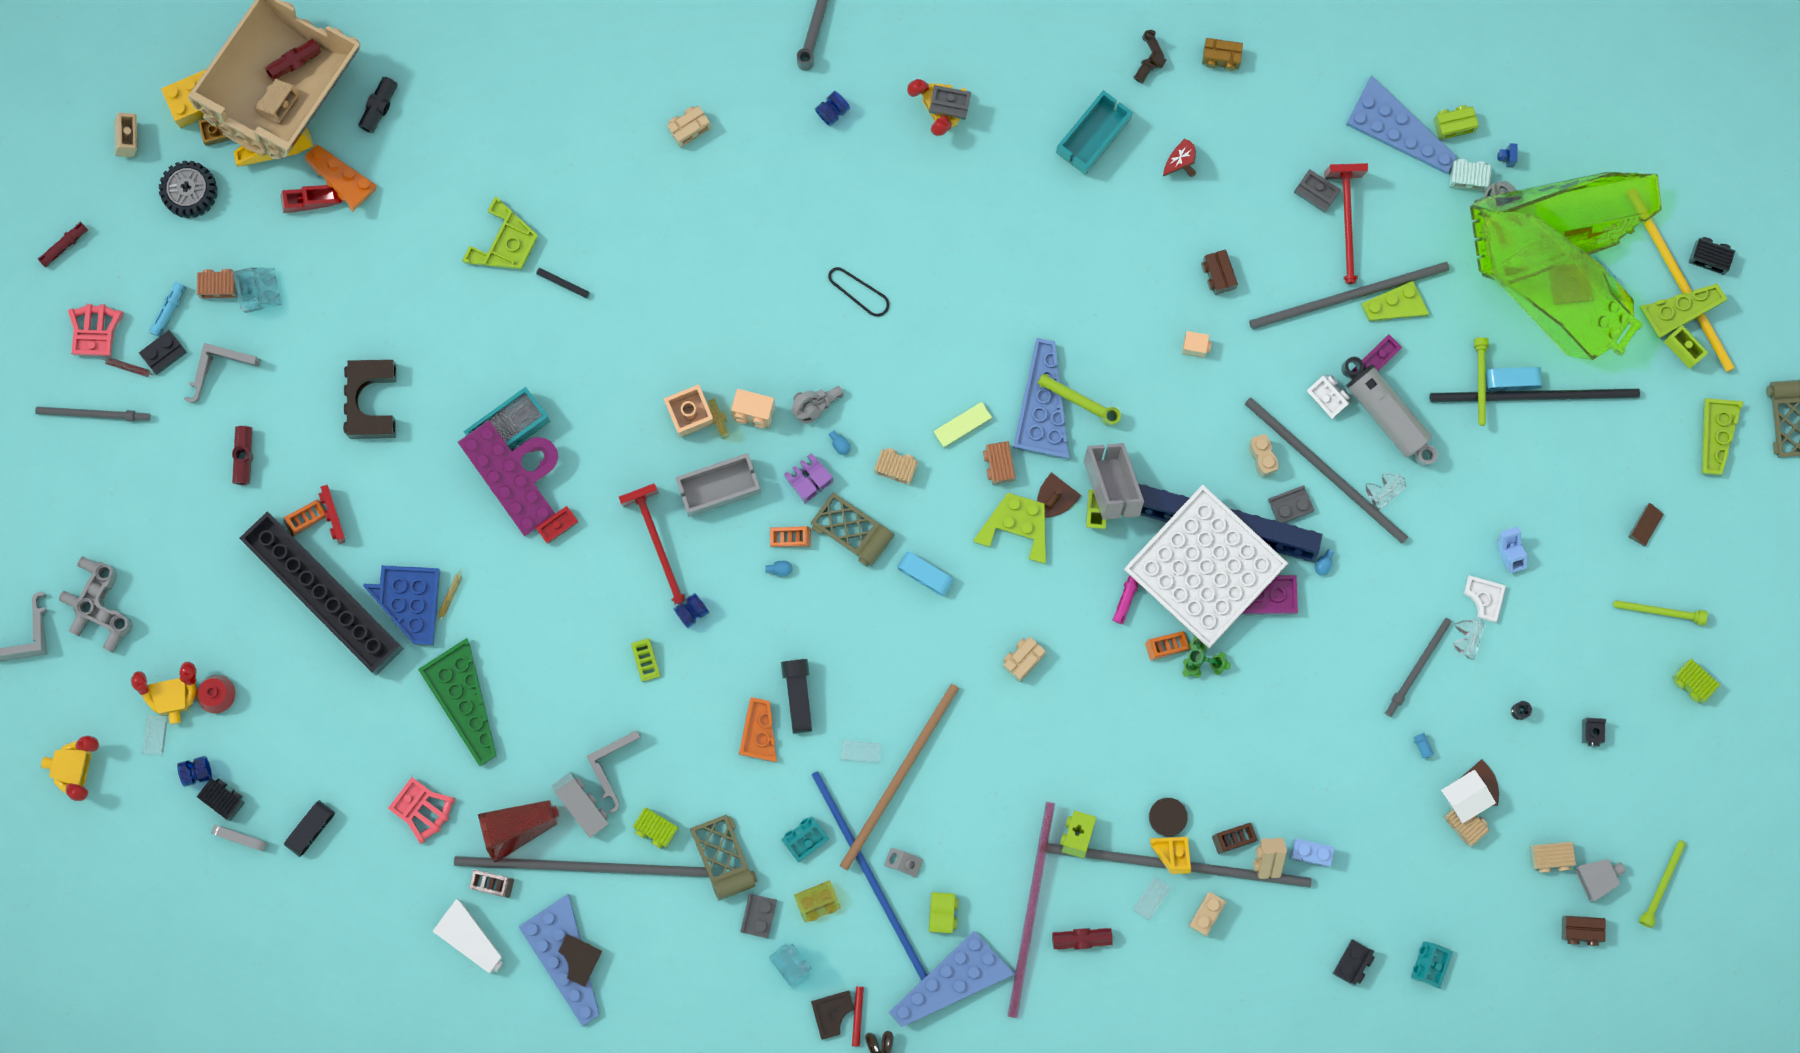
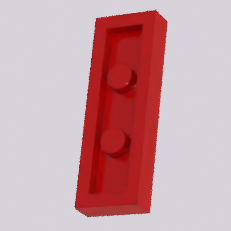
[318,484,346,544]

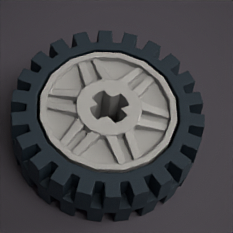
[159,161,218,218]

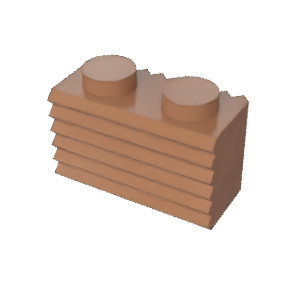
[197,269,239,299]
[983,441,1016,485]

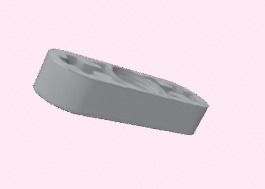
[211,825,267,852]

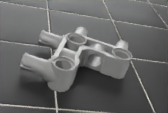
[59,556,133,653]

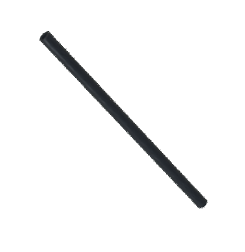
[1429,388,1640,402]

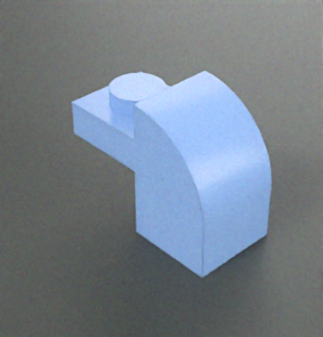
[1497,527,1527,574]

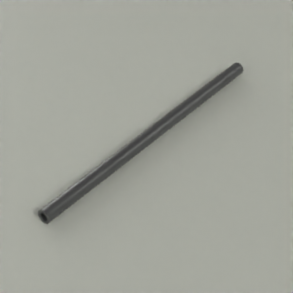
[1249,262,1449,329]
[1245,397,1408,544]

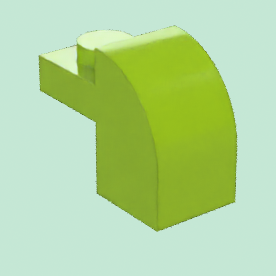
[1086,489,1106,529]

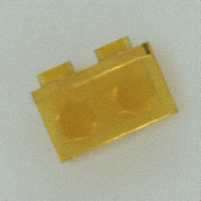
[794,880,841,923]

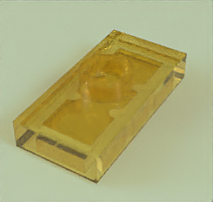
[708,398,729,439]

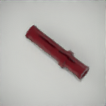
[37,221,88,268]

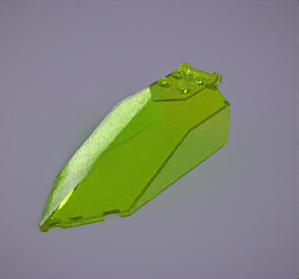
[1479,209,1643,360]

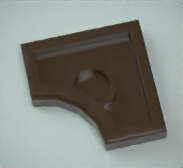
[558,934,602,987]
[811,990,854,1040]

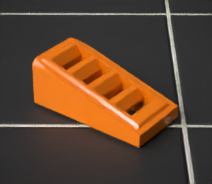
[283,499,325,536]
[770,526,811,547]
[1145,631,1190,661]

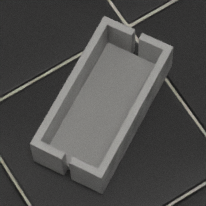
[1084,443,1144,519]
[675,453,761,517]

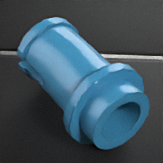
[1413,733,1434,759]

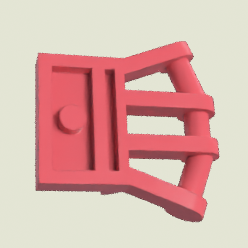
[68,304,124,357]
[388,777,456,844]

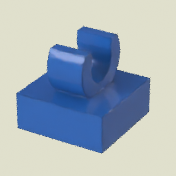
[1497,143,1518,167]

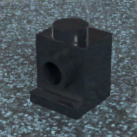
[1582,718,1606,747]

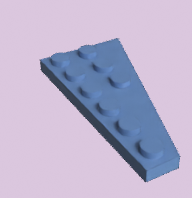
[1346,75,1456,174]
[1013,338,1069,460]
[519,894,600,1026]
[888,931,1015,1027]

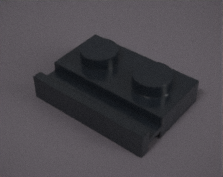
[139,330,187,375]

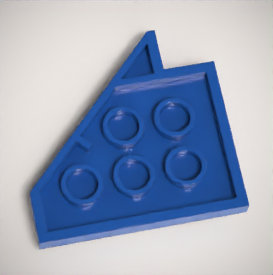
[363,565,440,646]

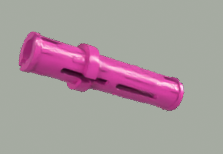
[1112,575,1139,625]

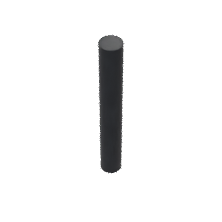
[536,268,590,299]

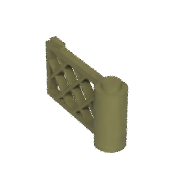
[1766,380,1800,457]
[810,492,895,567]
[690,815,758,901]

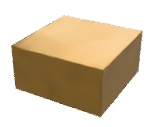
[198,119,229,146]

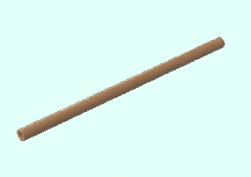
[839,684,959,871]

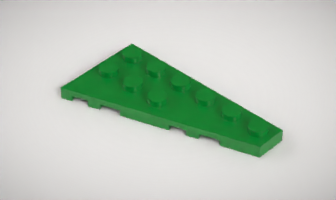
[418,638,497,767]

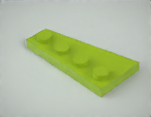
[1640,283,1727,339]
[1701,398,1744,476]

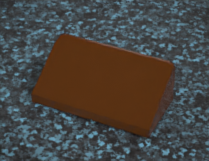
[1628,503,1664,547]

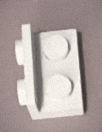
[1307,374,1352,419]

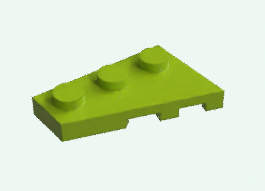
[1361,281,1429,322]

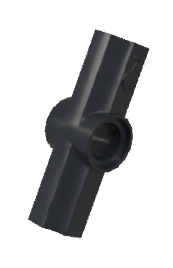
[358,77,398,133]

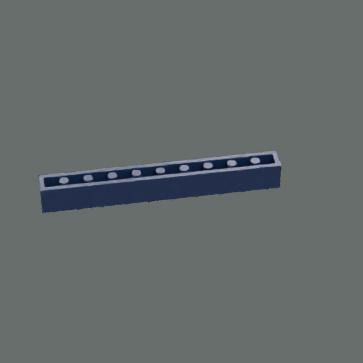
[1138,484,1323,563]

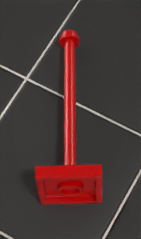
[1324,163,1368,284]
[619,483,686,605]

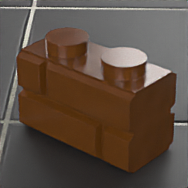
[1201,250,1238,295]
[1561,916,1606,946]

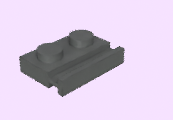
[929,85,971,120]
[1294,169,1341,213]
[1268,485,1315,523]
[740,893,777,939]

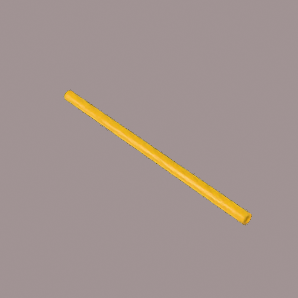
[1626,188,1735,372]

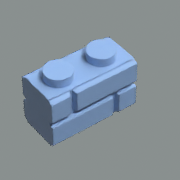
[1289,839,1334,868]

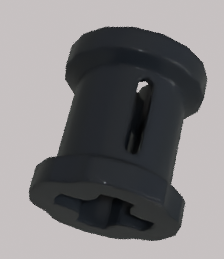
[1511,701,1532,720]

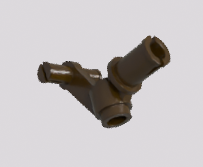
[1133,30,1167,84]

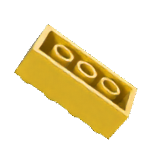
[161,69,206,128]

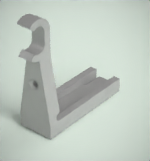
[184,343,261,403]
[0,592,48,661]
[587,731,641,813]

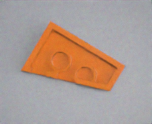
[738,697,777,763]

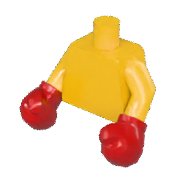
[907,79,966,136]
[131,661,197,725]
[41,735,99,801]

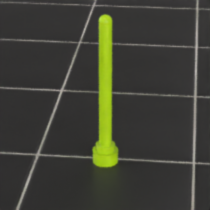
[1474,337,1489,426]
[1613,600,1708,626]
[1638,840,1685,928]

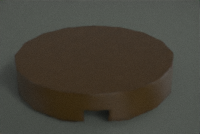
[1149,798,1188,837]

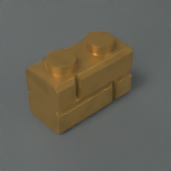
[1202,38,1243,71]

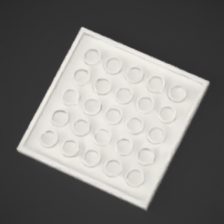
[1124,485,1288,648]

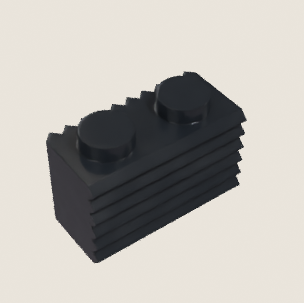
[1689,237,1735,275]
[197,778,245,821]

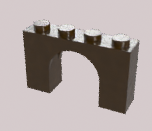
[343,360,396,439]

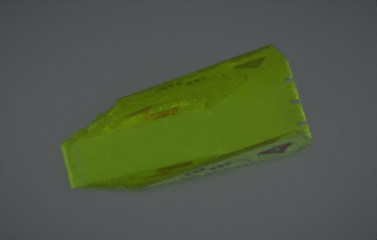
[1470,172,1662,285]

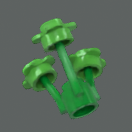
[1182,635,1231,678]

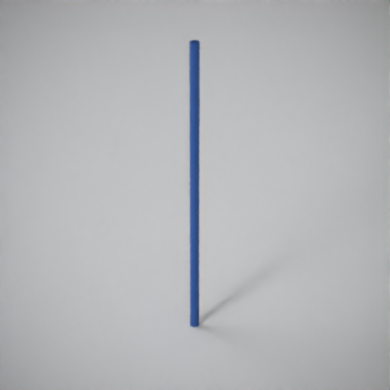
[811,771,927,981]

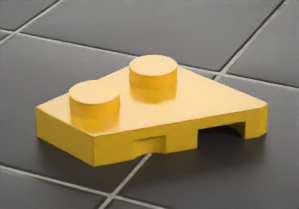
[1150,837,1191,874]

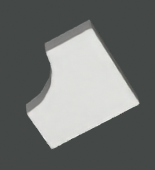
[1463,575,1506,623]

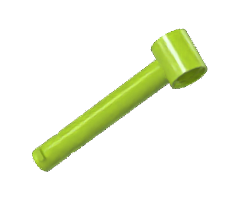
[1037,373,1121,426]

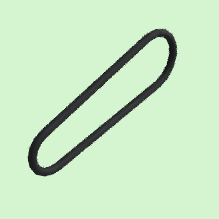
[828,267,889,316]

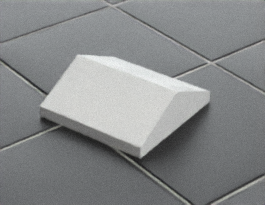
[1441,770,1496,824]

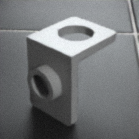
[884,848,923,877]

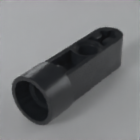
[781,659,812,734]

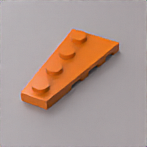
[304,144,377,212]

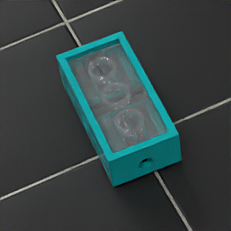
[463,387,551,450]

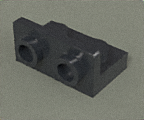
[1332,939,1375,986]

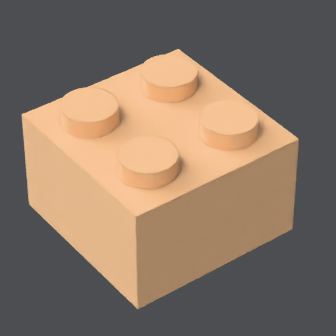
[664,384,715,438]
[731,389,776,429]

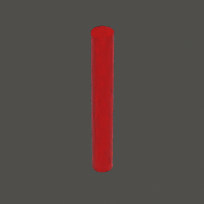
[852,986,864,1047]

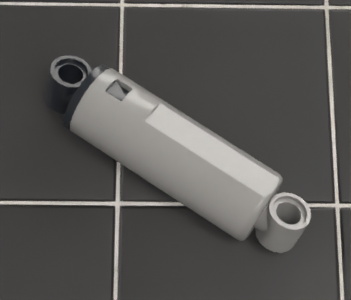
[1341,357,1438,466]

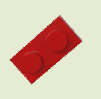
[536,506,578,544]

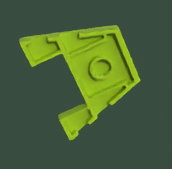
[462,196,538,270]
[973,493,1046,564]

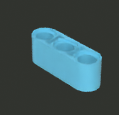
[1486,367,1542,391]
[897,551,954,597]

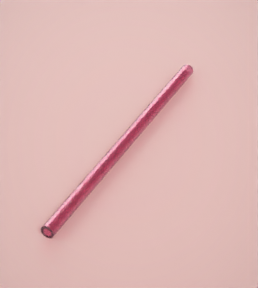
[1007,802,1055,1018]

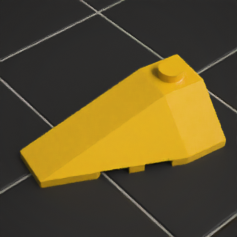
[234,127,313,167]

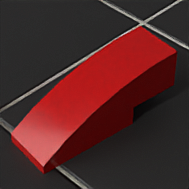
[280,185,342,213]

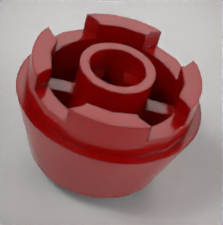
[197,675,235,713]

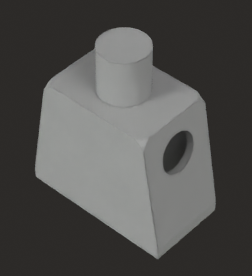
[1574,859,1626,902]

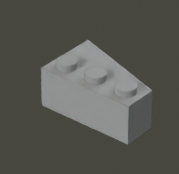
[552,772,609,838]

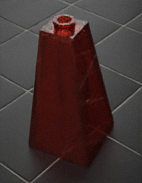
[478,800,559,863]

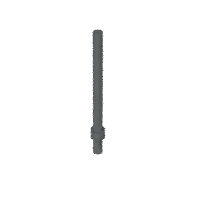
[35,407,151,422]
[1385,618,1452,717]

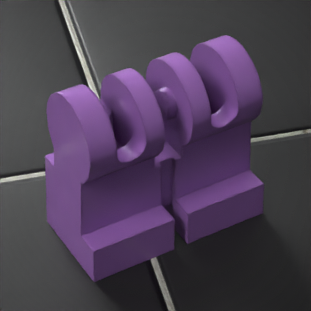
[783,453,834,504]

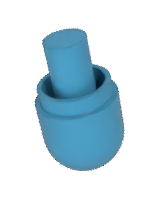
[829,430,851,455]
[1315,549,1335,575]
[765,561,792,576]

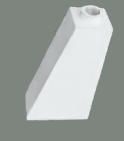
[433,899,504,974]

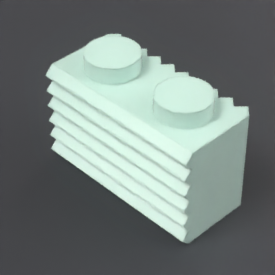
[1449,159,1492,191]

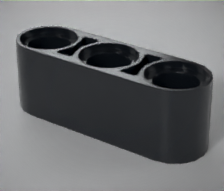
[284,800,335,857]

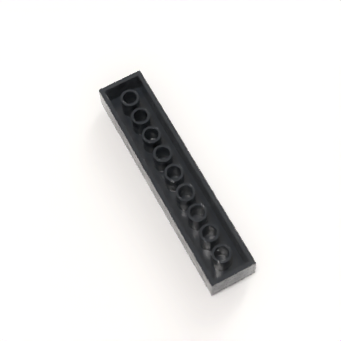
[239,511,404,676]

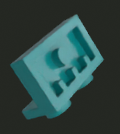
[781,817,829,863]
[1411,941,1453,989]

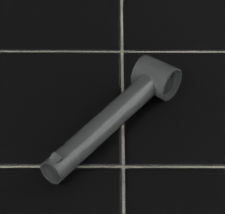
[797,0,828,71]

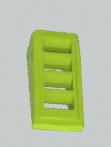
[631,638,661,682]

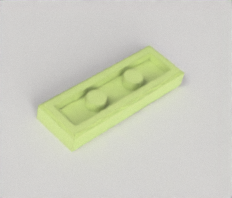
[933,402,992,448]

